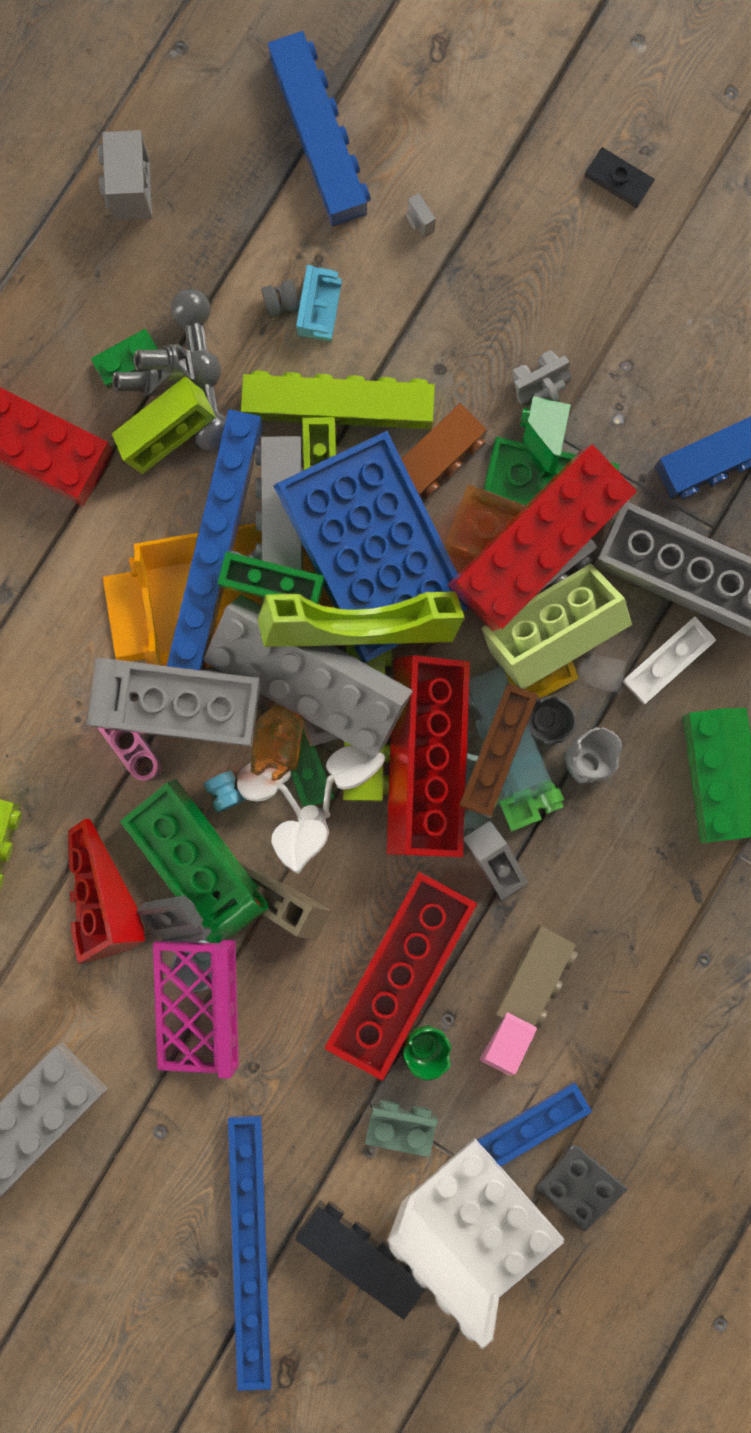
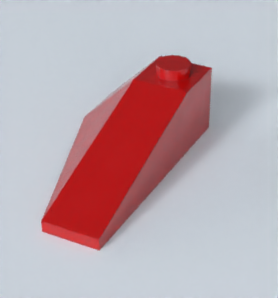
[68,819,146,964]

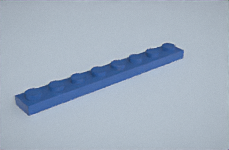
[228,1115,272,1391]

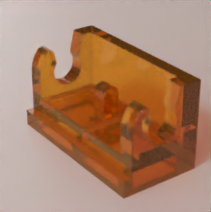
[250,704,304,781]

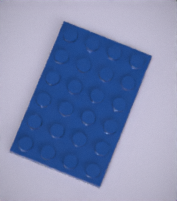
[273,431,469,663]

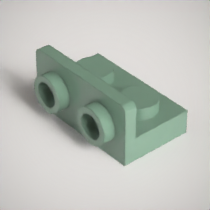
[365,1100,438,1157]

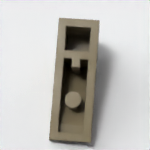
[239,862,331,940]

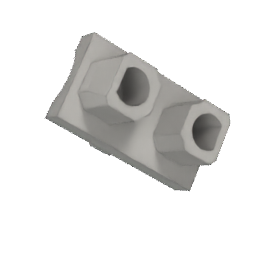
[512,350,571,406]

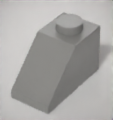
[464,821,528,900]

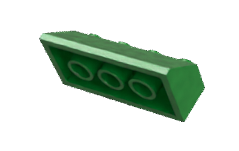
[682,708,751,843]

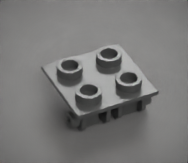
[535,1144,628,1231]

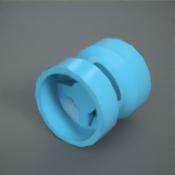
[203,770,246,813]

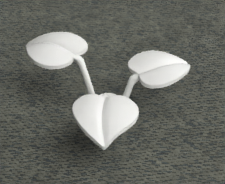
[237,746,385,874]

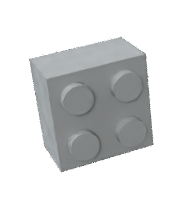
[98,130,152,219]

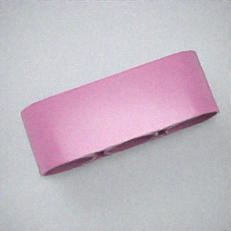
[97,727,162,782]

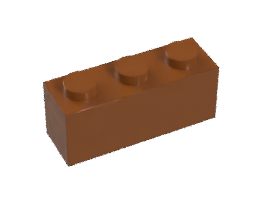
[401,403,487,499]

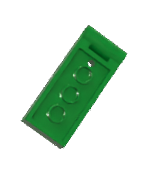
[120,779,268,943]

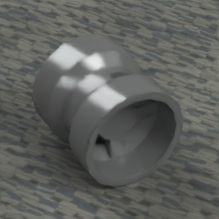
[261,279,300,318]

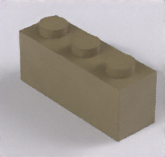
[494,925,578,1029]

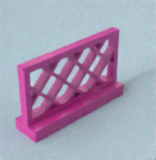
[153,940,239,1078]

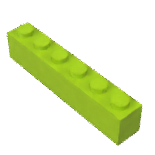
[241,370,435,430]

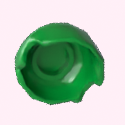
[402,1025,452,1081]

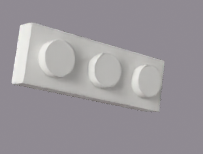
[622,617,716,705]

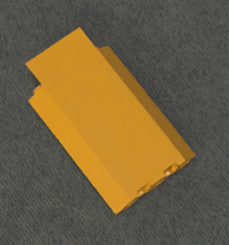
[103,523,338,668]

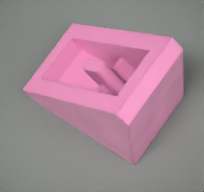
[479,1012,537,1075]

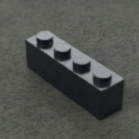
[295,1200,426,1320]

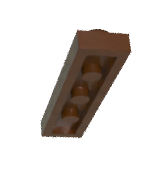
[460,683,538,818]

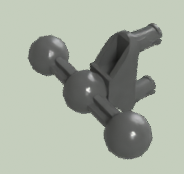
[112,288,226,452]

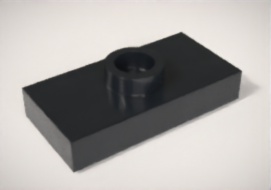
[584,147,655,208]

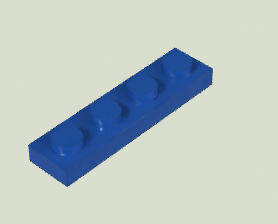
[461,1082,592,1167]

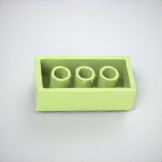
[481,564,632,689]

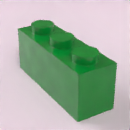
[217,551,324,604]

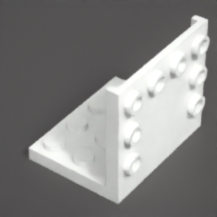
[388,1138,564,1349]

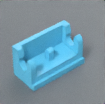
[296,265,342,342]

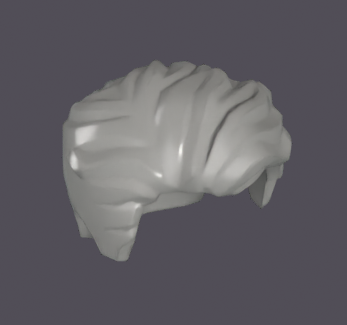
[565,727,622,783]

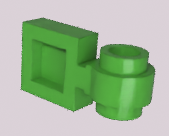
[499,783,564,832]

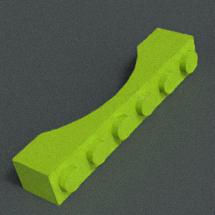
[257,592,465,647]

